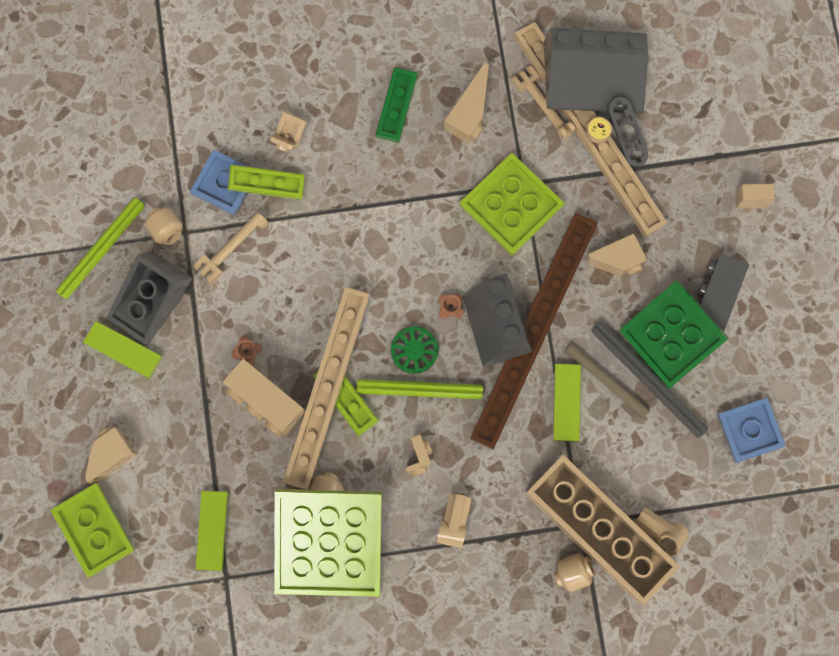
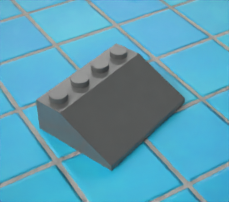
[544,28,648,114]

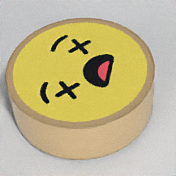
[586,117,612,143]

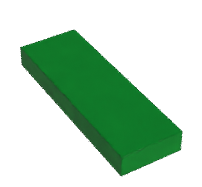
[375,67,418,143]

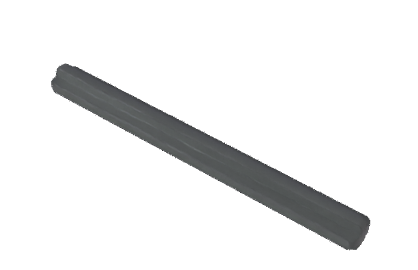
[592,322,708,438]

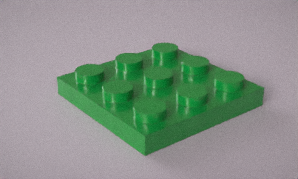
[619,280,729,389]

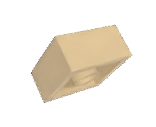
[735,184,775,209]

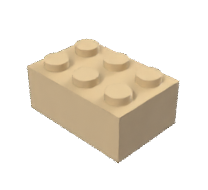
[222,359,305,438]

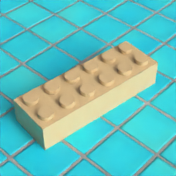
[525,455,680,606]

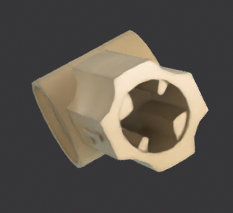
[437,493,472,549]
[635,507,689,556]

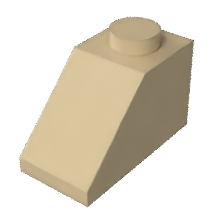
[586,234,647,276]
[85,427,137,484]

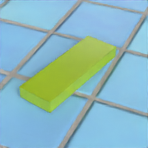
[227,164,305,200]
[83,321,163,379]
[553,364,581,442]
[313,372,379,437]
[195,491,228,571]

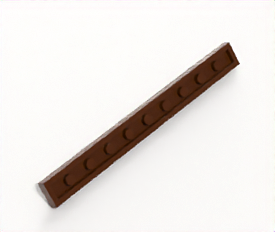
[470,213,598,450]

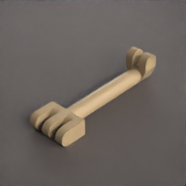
[510,65,575,140]
[193,211,269,284]

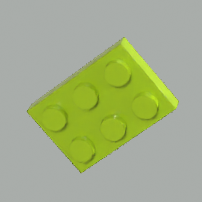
[50,483,136,578]

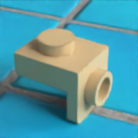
[269,111,308,152]
[405,434,432,477]

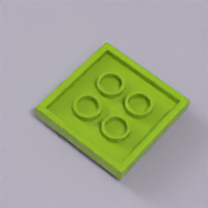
[459,153,565,257]

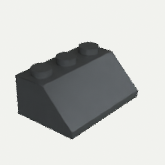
[463,273,532,368]

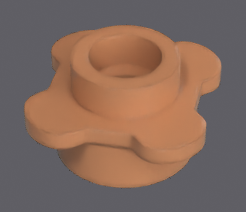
[438,294,464,319]
[232,336,262,365]

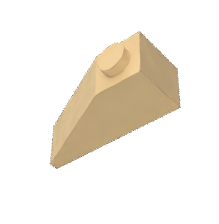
[444,62,489,144]

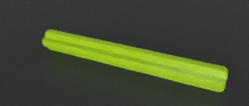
[56,197,145,299]
[356,379,483,399]

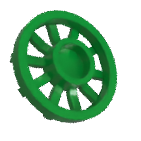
[391,326,438,374]

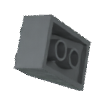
[106,251,192,345]

